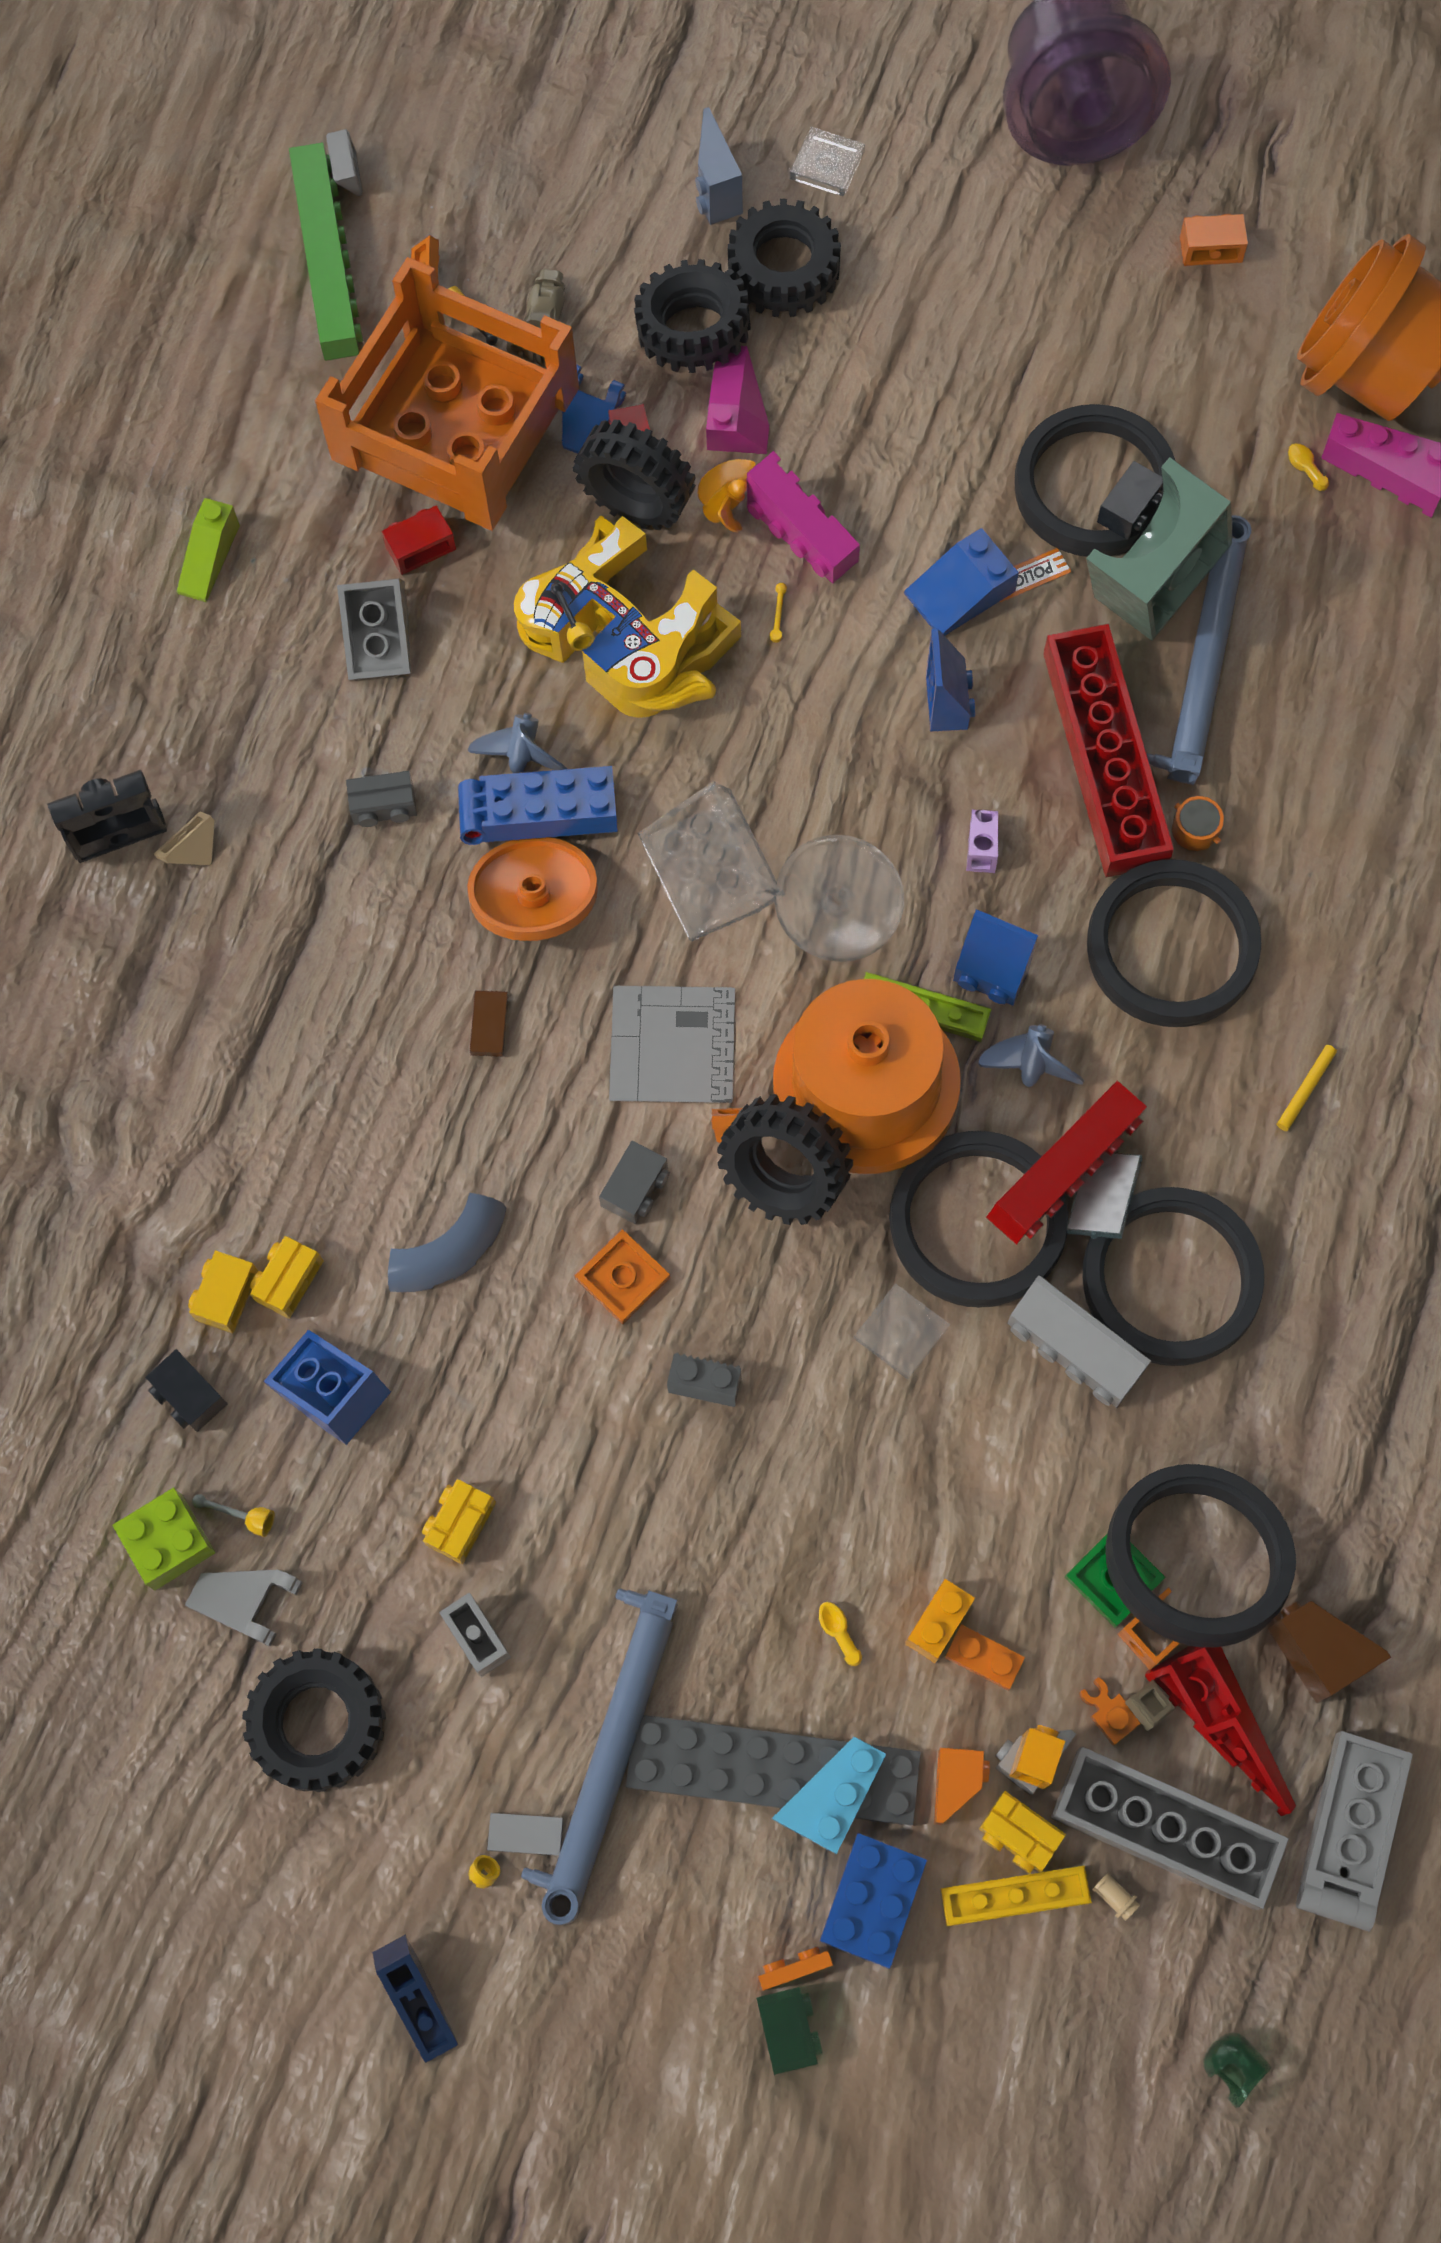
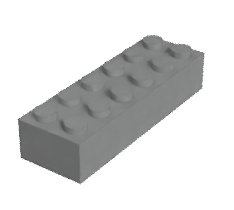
[1051,1747,1289,1910]

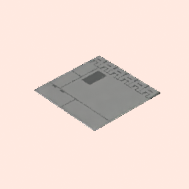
[609,986,735,1103]

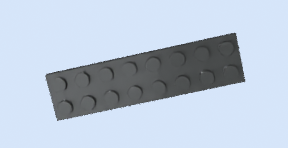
[626,1715,921,1826]

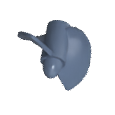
[468,713,567,773]
[978,1024,1084,1087]

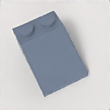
[695,107,743,225]

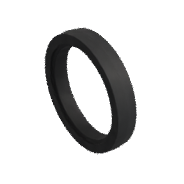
[1015,404,1175,557]
[1087,859,1261,1027]
[889,1131,1068,1308]
[1082,1187,1264,1366]
[1105,1464,1296,1648]

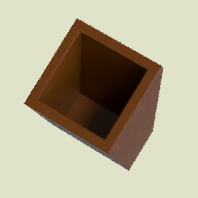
[1268,1601,1391,1703]

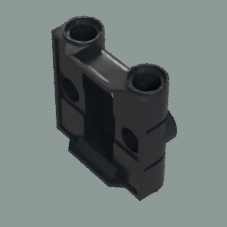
[47,770,167,863]

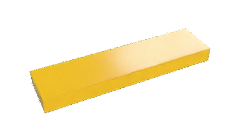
[940,1865,1092,1927]

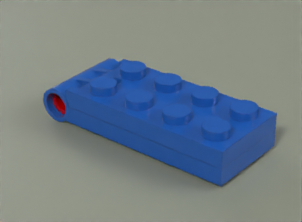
[458,766,618,845]

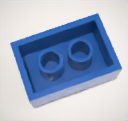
[819,1833,927,1969]

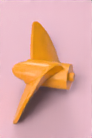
[697,459,756,533]

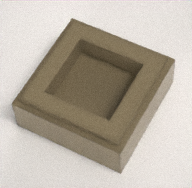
[1125,1680,1176,1732]

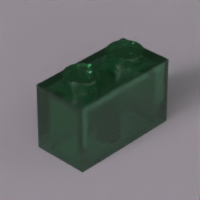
[756,1987,823,2075]

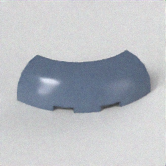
[388,1193,507,1292]

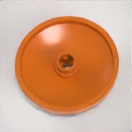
[467,837,598,941]

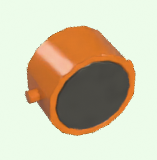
[1171,796,1224,851]

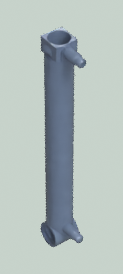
[1146,515,1251,785]
[521,1589,678,1926]

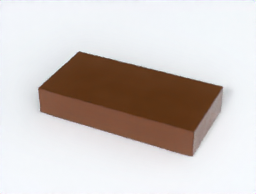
[470,990,508,1057]

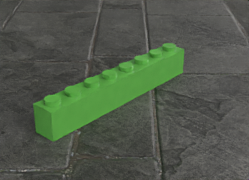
[289,142,363,361]

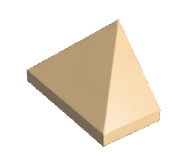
[154,812,215,865]

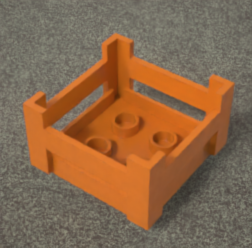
[315,257,579,531]

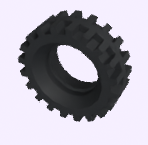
[728,199,841,317]
[634,259,751,373]
[573,420,696,530]
[717,1094,853,1225]
[242,1649,386,1792]

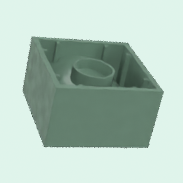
[1086,457,1232,641]

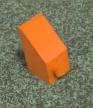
[934,1747,990,1825]

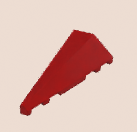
[1145,1646,1296,1816]

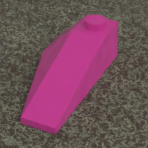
[706,346,769,454]

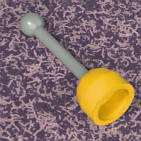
[192,1494,275,1537]

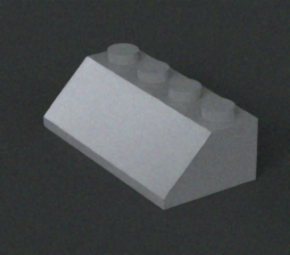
[1007,1276,1151,1408]

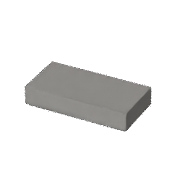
[487,1813,563,1856]

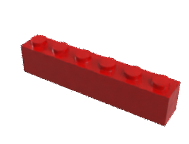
[986,1080,1147,1245]

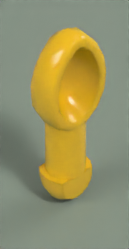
[1288,443,1329,491]
[819,1602,862,1666]

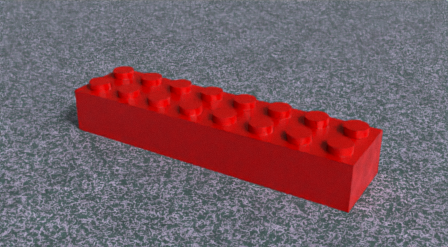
[1043,624,1174,878]

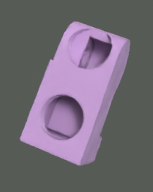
[966,809,998,873]

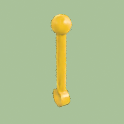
[770,583,787,643]

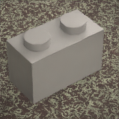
[439,1593,511,1678]

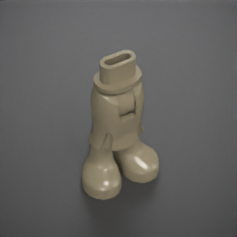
[506,269,565,366]

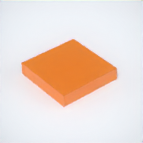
[574,1229,671,1325]

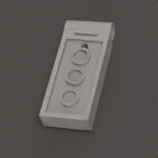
[1296,1731,1413,1932]

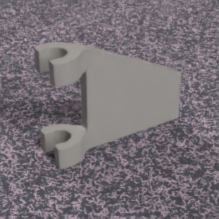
[185,1569,303,1647]

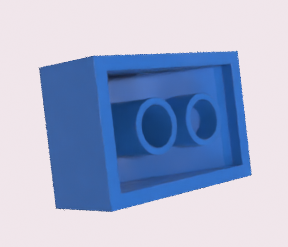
[904,528,1019,636]
[926,629,975,732]
[953,909,1038,1006]
[264,1330,391,1445]

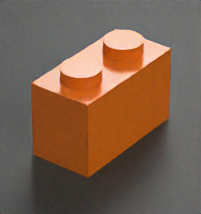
[1180,214,1248,266]

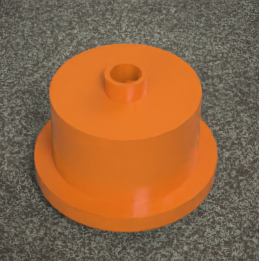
[1297,234,1441,421]
[773,979,961,1174]

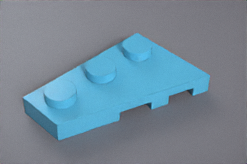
[772,1737,886,1854]

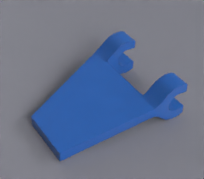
[562,365,626,454]

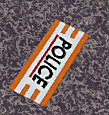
[1000,548,1071,602]

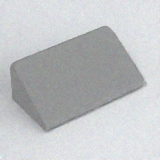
[326,129,363,196]

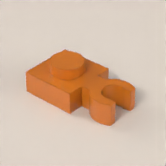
[1079,1677,1141,1746]

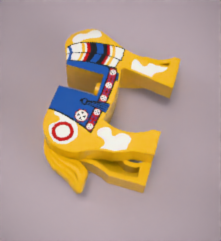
[514,515,741,718]

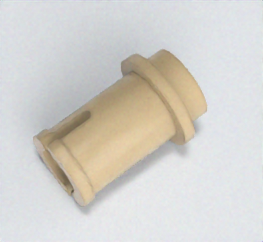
[1092,1872,1140,1921]

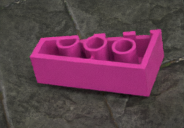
[1321,413,1441,518]
[747,451,860,584]

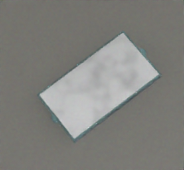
[1066,1151,1142,1239]

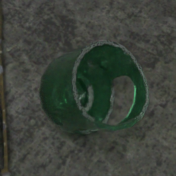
[1203,2032,1272,2108]

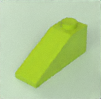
[177,498,240,602]

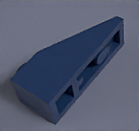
[372,1934,458,2063]

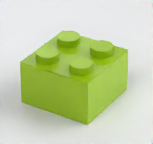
[112,1487,216,1591]

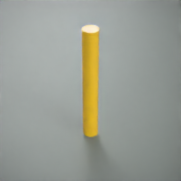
[1276,1045,1337,1131]

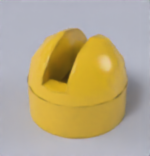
[468,1855,500,1889]

